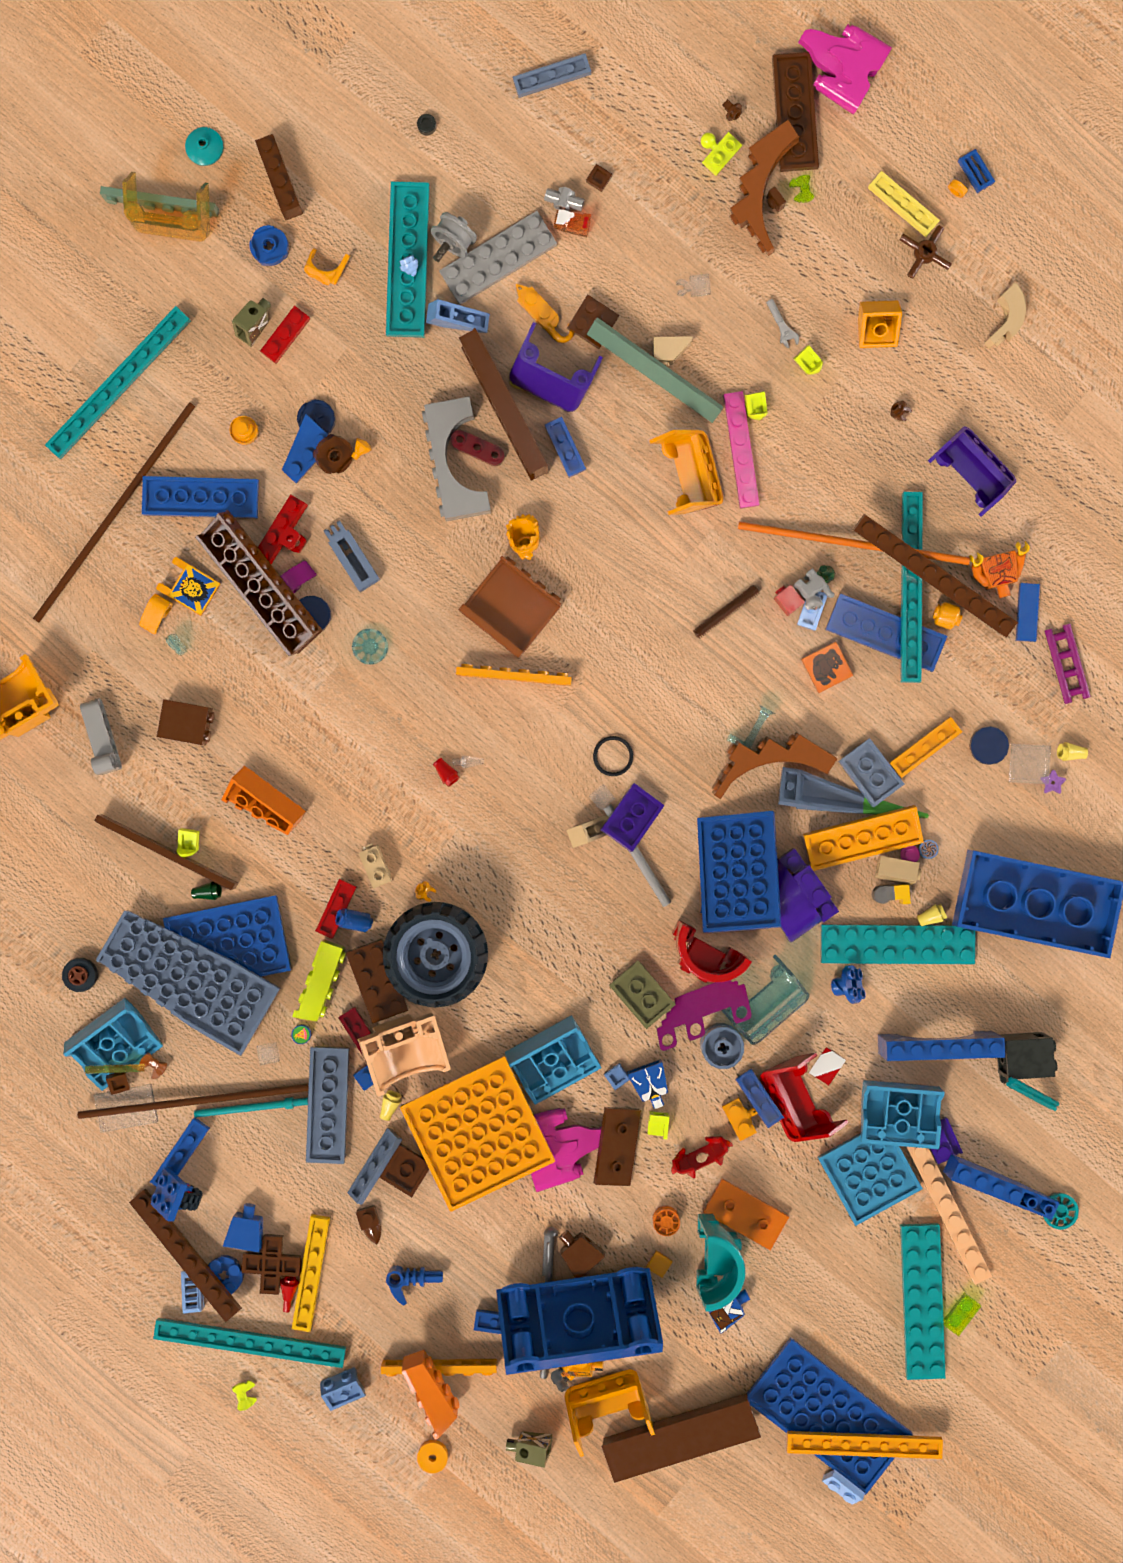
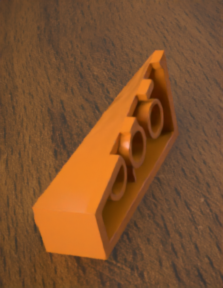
[221,765,306,835]
[402,1350,460,1440]

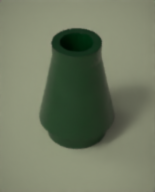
[191,881,222,900]

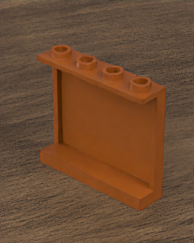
[458,556,562,659]

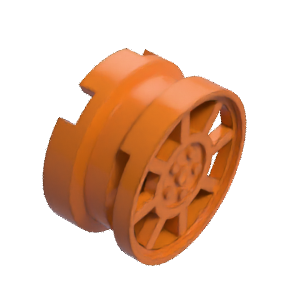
[652,1205,680,1236]

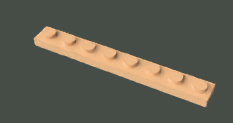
[906,1147,992,1285]

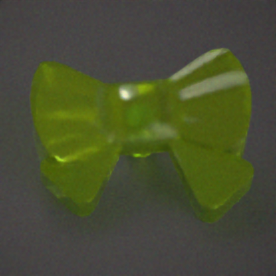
[789,175,814,203]

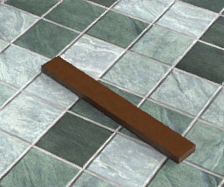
[94,814,238,890]

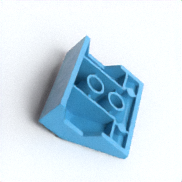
[63,998,163,1091]
[505,1015,602,1105]
[861,1080,945,1149]

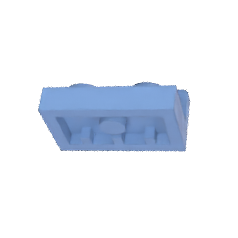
[320,1367,366,1411]

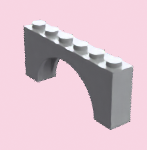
[422,396,491,522]

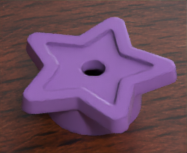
[1040,769,1066,794]

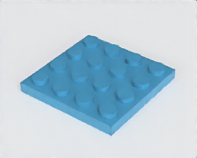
[817,1133,923,1226]

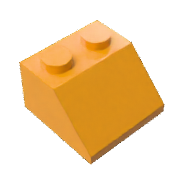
[858,300,902,348]

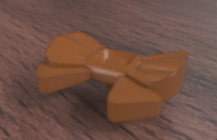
[139,1052,167,1079]

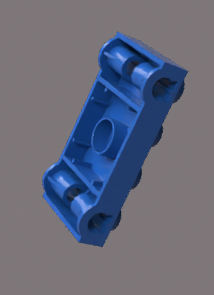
[496,1267,663,1375]

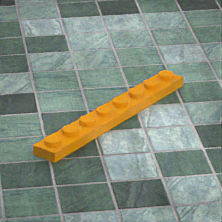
[786,1431,943,1459]

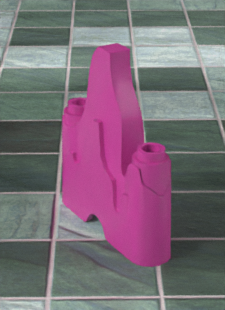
[798,24,892,115]
[531,1108,601,1192]

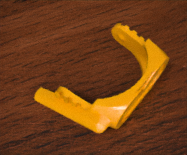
[304,248,350,285]

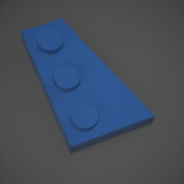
[282,414,328,483]

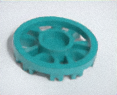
[1043,1192,1079,1230]

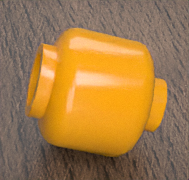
[932,602,963,630]

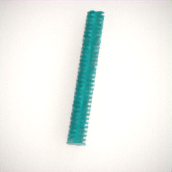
[1006,1077,1060,1111]

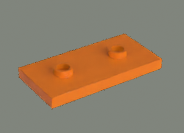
[703,1178,789,1251]

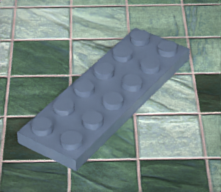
[306,1046,350,1164]

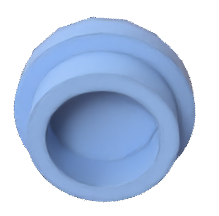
[399,255,418,277]

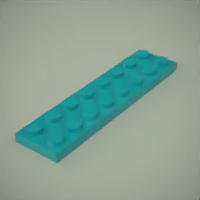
[386,181,430,338]
[820,924,975,964]
[900,1223,946,1380]

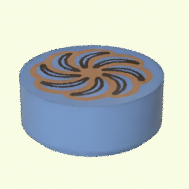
[918,840,939,859]

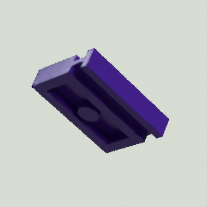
[930,1117,963,1164]

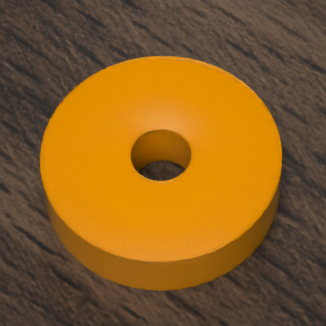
[417,1440,448,1474]

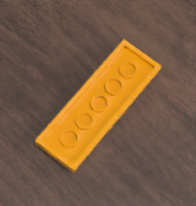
[803,805,924,871]

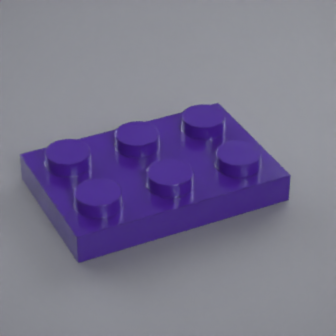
[600,783,665,852]

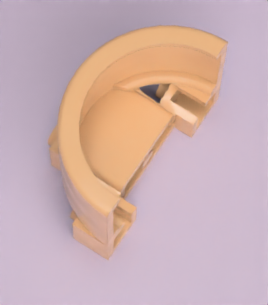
[358,1013,451,1096]

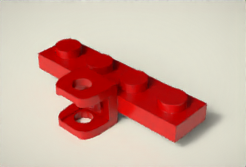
[258,494,308,565]

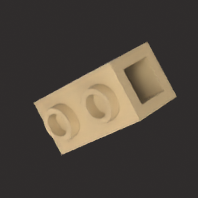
[359,844,393,889]
[875,856,921,885]

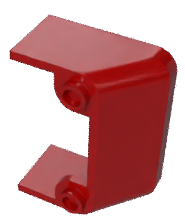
[760,1052,848,1142]

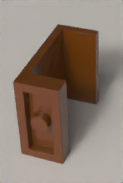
[157,699,215,746]

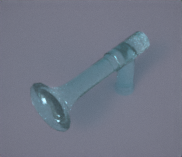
[726,704,776,749]

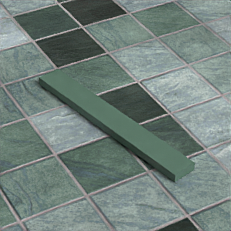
[587,317,724,423]

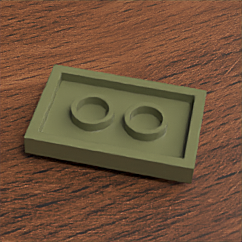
[609,960,676,1029]

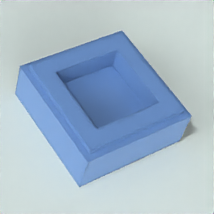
[604,1063,630,1090]

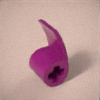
[281,560,317,593]

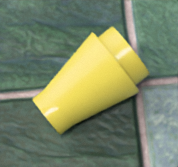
[1057,742,1088,761]
[917,904,947,926]
[380,1090,401,1121]

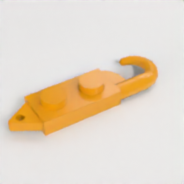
[516,284,574,343]

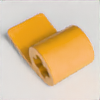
[139,593,173,634]

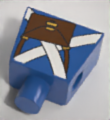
[709,1289,751,1334]

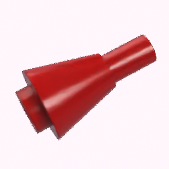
[280,1276,299,1313]

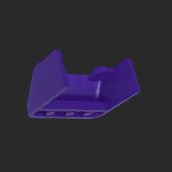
[509,322,603,412]
[928,426,1017,517]

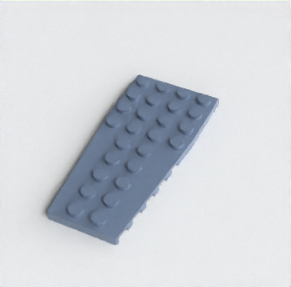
[96,910,281,1056]

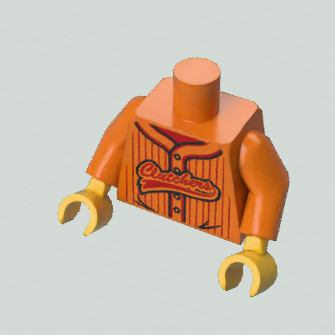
[969,541,1030,598]

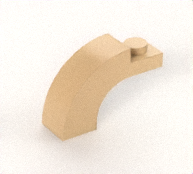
[984,282,1026,349]

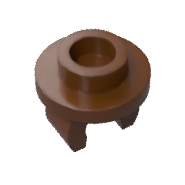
[722,99,742,121]
[890,400,912,421]

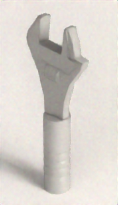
[766,299,799,348]

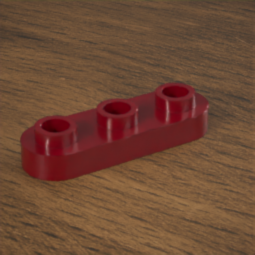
[450,430,505,466]

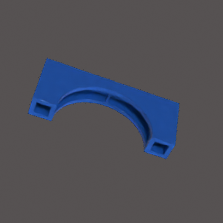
[878,1031,1005,1061]

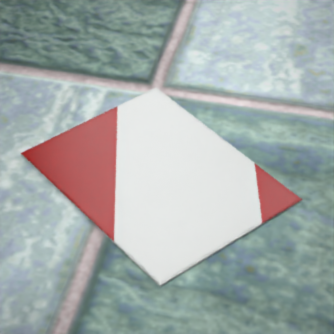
[809,1047,846,1086]

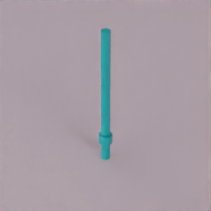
[194,1097,308,1118]

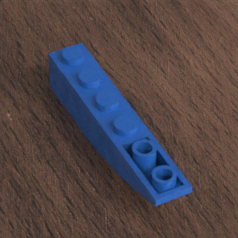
[943,1154,1060,1220]

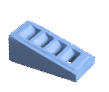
[181,1271,205,1314]

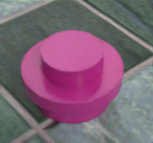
[900,846,920,862]

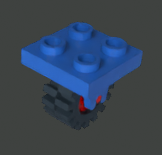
[151,1168,203,1221]

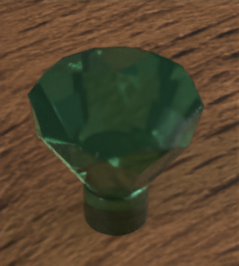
[817,565,835,583]

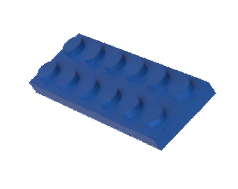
[142,476,259,519]
[825,594,947,672]

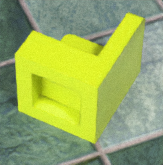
[647,1111,669,1139]

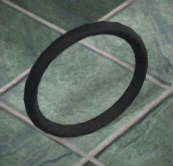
[593,736,633,776]

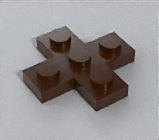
[242,1234,301,1295]

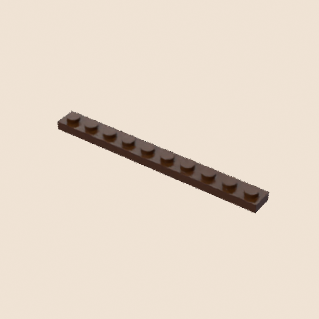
[852,514,1018,638]

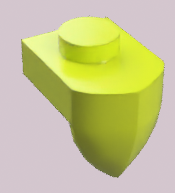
[793,345,823,375]
[744,391,768,420]
[177,828,200,857]

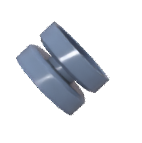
[700,1023,744,1069]

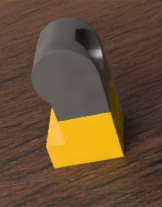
[871,884,911,905]

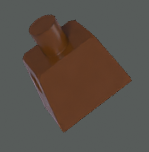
[559,1230,605,1278]

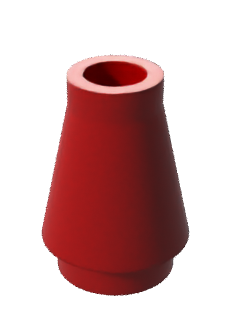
[433,758,460,787]

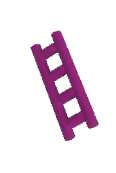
[1044,624,1091,704]

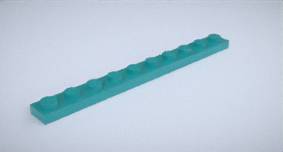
[45,306,191,460]
[900,492,923,683]
[153,1318,346,1368]

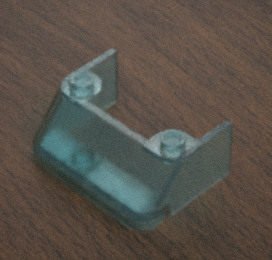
[721,954,810,1045]

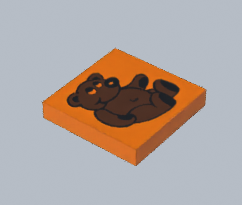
[801,642,853,693]

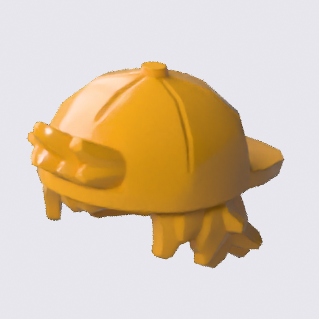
[506,514,540,560]

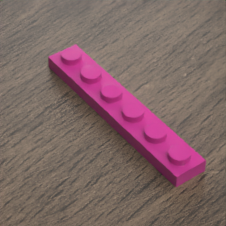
[723,391,759,509]

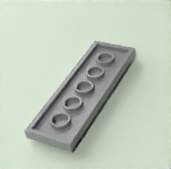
[439,211,557,305]

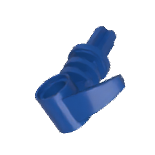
[386,1265,443,1306]

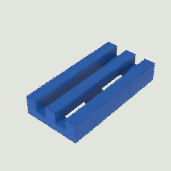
[958,149,995,194]

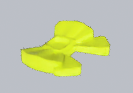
[232,1380,257,1411]

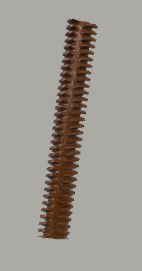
[693,585,760,639]

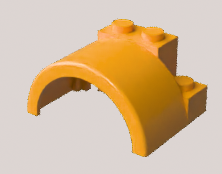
[0,654,59,740]

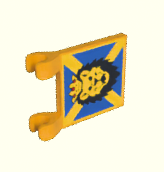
[156,557,221,616]

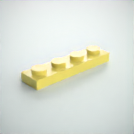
[868,171,940,237]

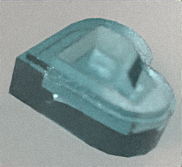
[166,634,187,656]

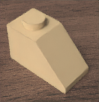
[653,336,692,367]
[566,815,608,848]

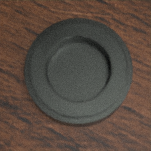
[417,114,436,136]

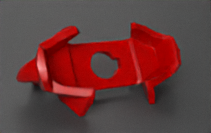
[671,1136,733,1179]

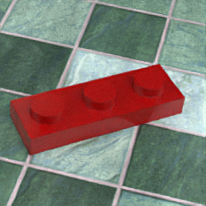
[260,305,310,364]
[315,879,357,939]

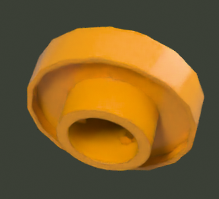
[229,416,259,445]

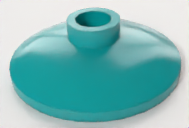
[185,127,224,166]

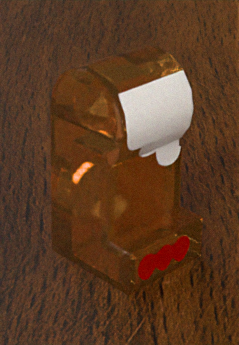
[553,210,591,238]

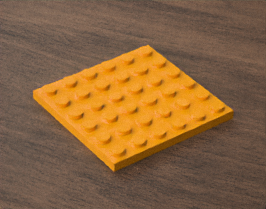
[400,1055,555,1212]

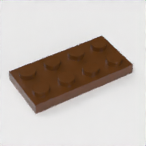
[346,939,409,1024]

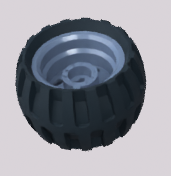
[383,902,488,1008]

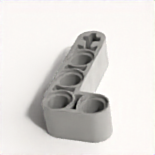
[80,698,122,775]

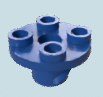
[831,965,866,1004]

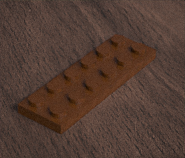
[772,52,819,172]

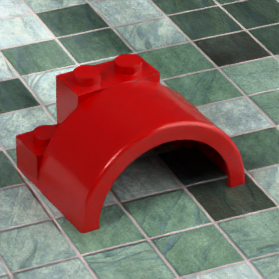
[672,920,752,983]

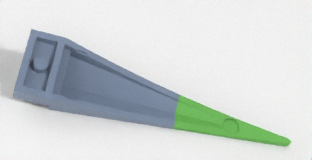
[778,767,929,818]

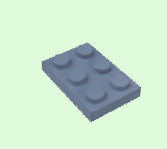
[838,738,905,807]

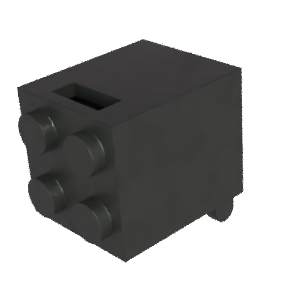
[997,1032,1058,1089]

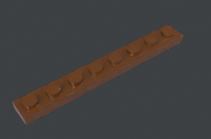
[129,1189,242,1323]

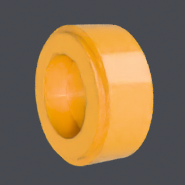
[948,179,968,198]

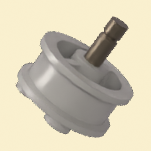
[431,212,477,262]

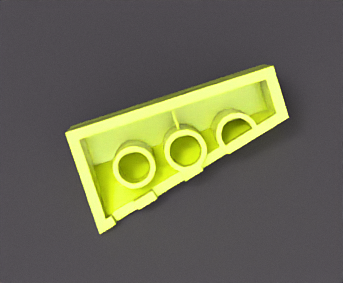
[292,940,346,1022]

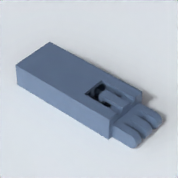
[323,520,380,593]

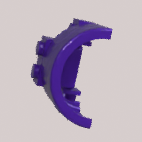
[777,848,839,943]

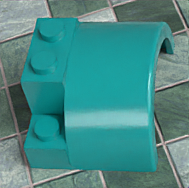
[696,1214,746,1312]

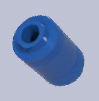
[335,908,373,932]

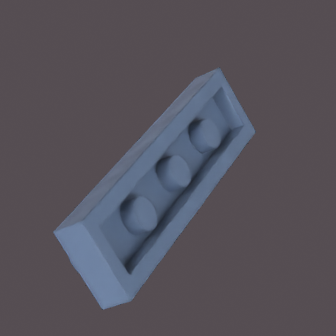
[513,53,591,98]
[347,1128,402,1205]

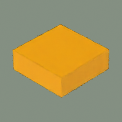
[646,1250,673,1278]

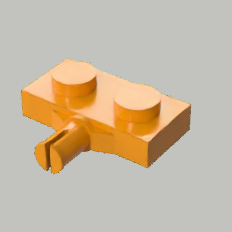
[722,1097,758,1141]

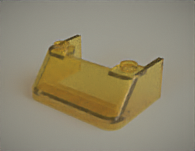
[122,172,210,242]

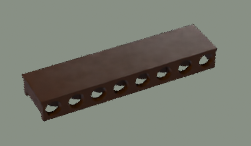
[459,328,548,481]
[195,510,323,656]
[601,1393,761,1483]

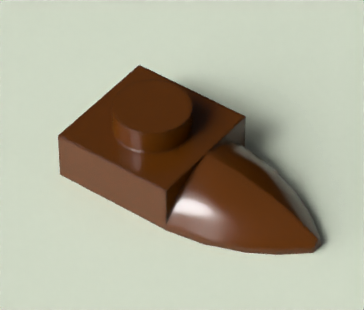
[356,1205,381,1245]

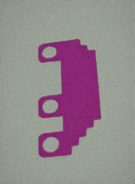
[657,980,752,1051]

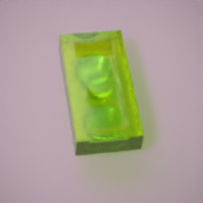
[943,1292,981,1337]

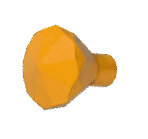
[351,438,372,460]

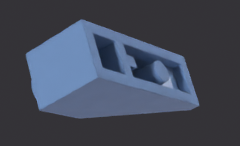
[426,299,490,333]

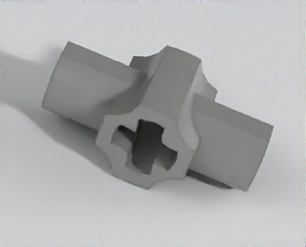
[544,187,585,212]

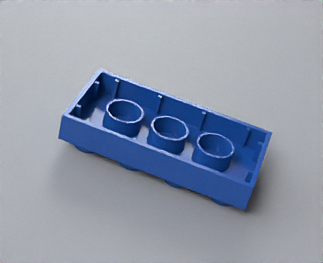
[952,849,1123,958]

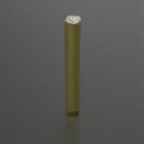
[85,1064,145,1074]

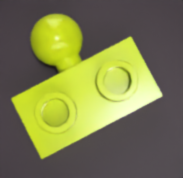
[701,132,742,176]

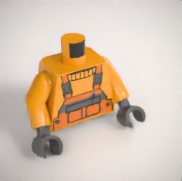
[551,1361,604,1392]

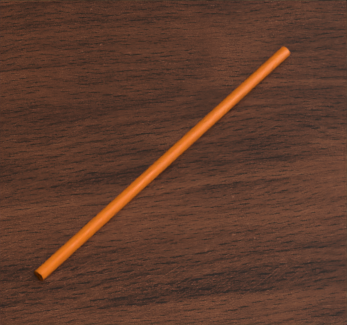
[738,521,970,565]

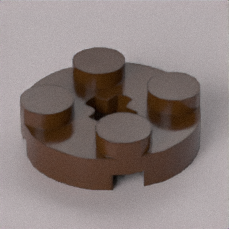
[313,434,352,474]

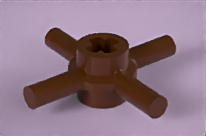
[899,225,952,279]

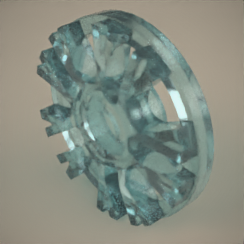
[352,629,388,665]

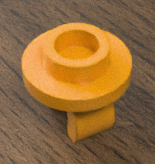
[415,881,436,902]

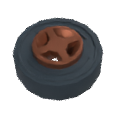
[62,958,98,992]

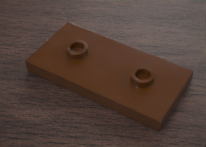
[593,1107,641,1186]

